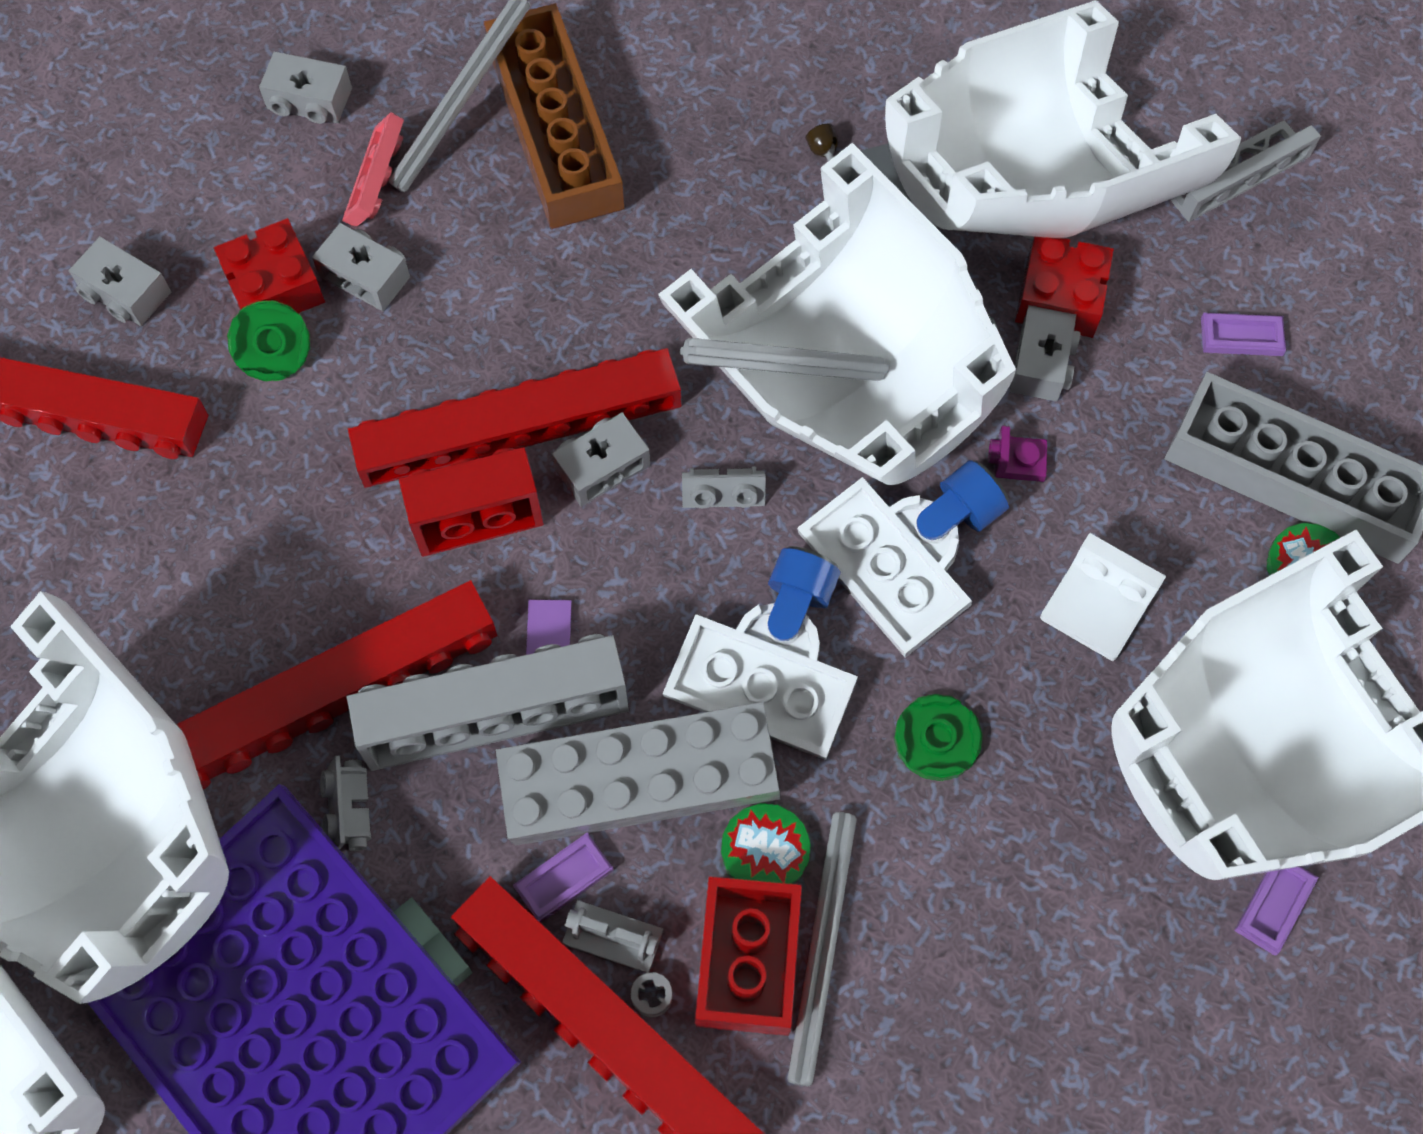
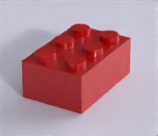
[398,447,544,557]
[695,876,802,1036]

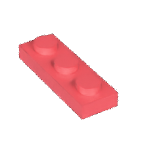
[342,112,404,226]

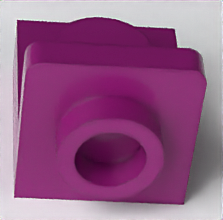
[988,426,1047,482]

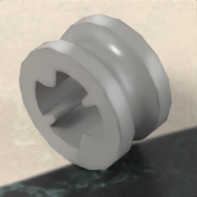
[631,972,673,1017]

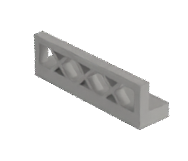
[1170,120,1321,222]

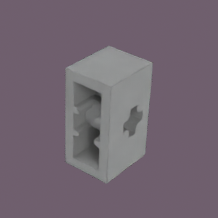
[259,51,352,124]
[312,223,410,312]
[68,236,171,326]
[1010,305,1080,402]
[552,412,650,507]

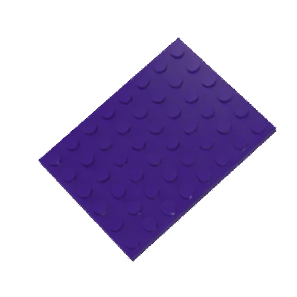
[88,784,521,1134]

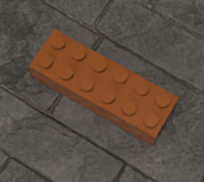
[484,3,624,229]

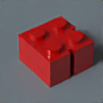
[213,218,325,313]
[1015,236,1114,338]

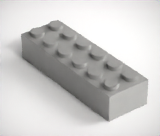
[1164,372,1423,564]
[347,634,629,771]
[496,702,780,846]

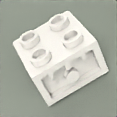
[1040,533,1166,661]

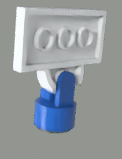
[797,460,1009,658]
[663,546,858,760]

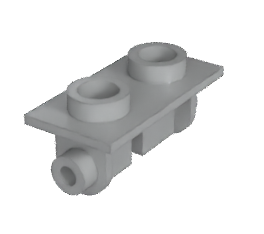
[682,467,766,509]
[320,756,371,851]
[562,900,664,973]

